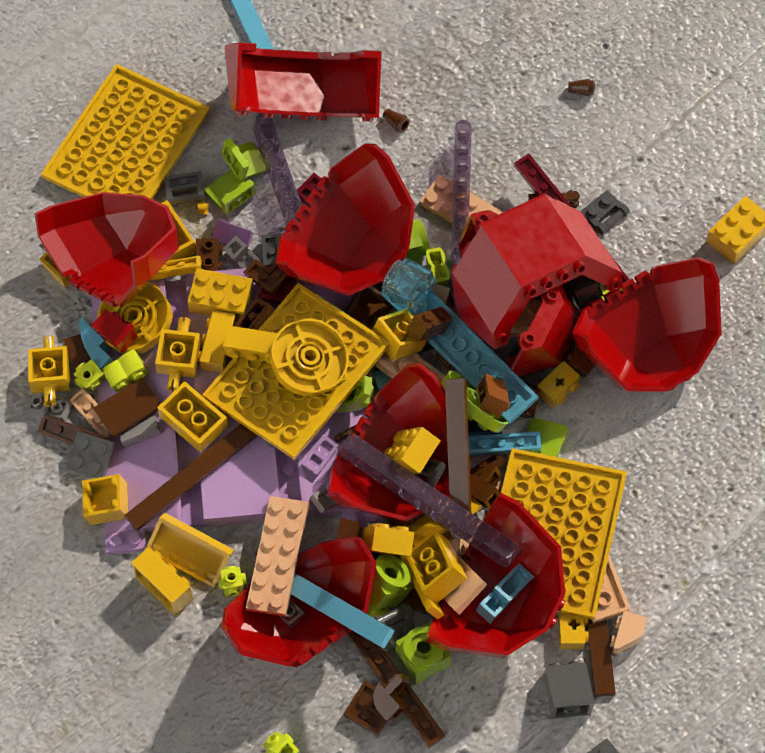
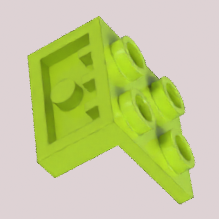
[220,138,270,181]
[204,170,256,215]

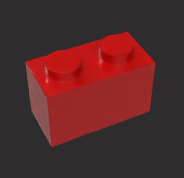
[91,309,139,354]

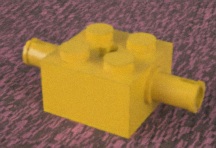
[155,317,201,391]
[28,335,70,407]

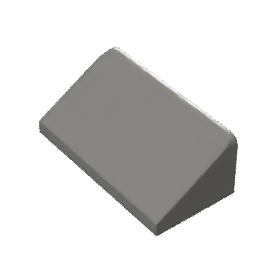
[120,416,161,447]

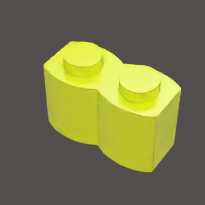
[426,247,450,288]
[102,350,149,392]

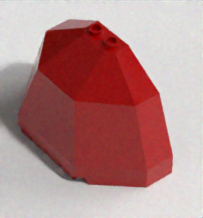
[275,143,415,295]
[34,192,179,308]
[572,257,722,392]
[327,363,450,521]
[425,493,566,658]
[222,536,376,668]

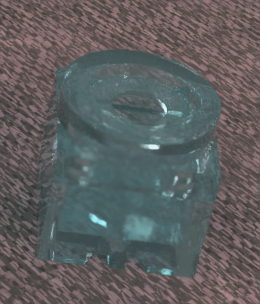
[382,257,437,315]

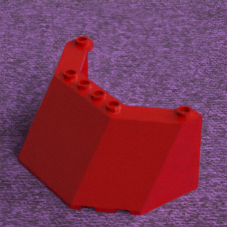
[224,42,382,122]
[451,194,623,349]
[457,210,580,376]

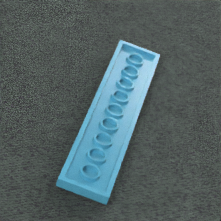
[381,268,539,424]

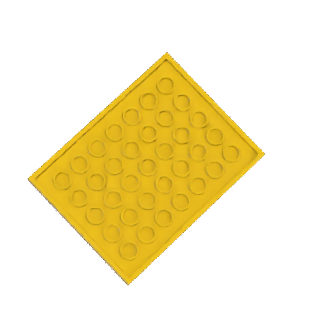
[41,64,211,199]
[202,283,390,460]
[501,448,627,620]

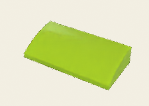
[526,418,569,457]

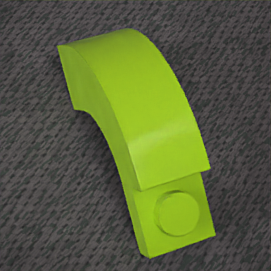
[335,376,373,413]

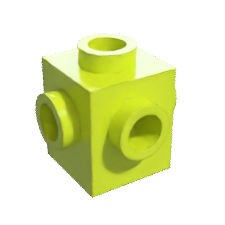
[74,359,105,390]
[218,566,247,597]
[262,731,299,753]

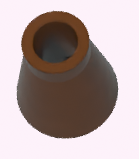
[568,78,595,96]
[382,108,410,132]

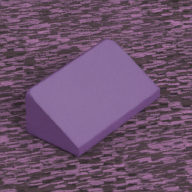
[212,220,253,247]

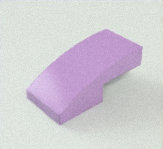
[301,434,339,475]

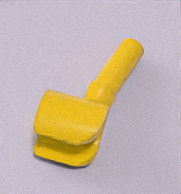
[197,201,209,215]

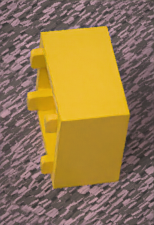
[82,474,128,525]

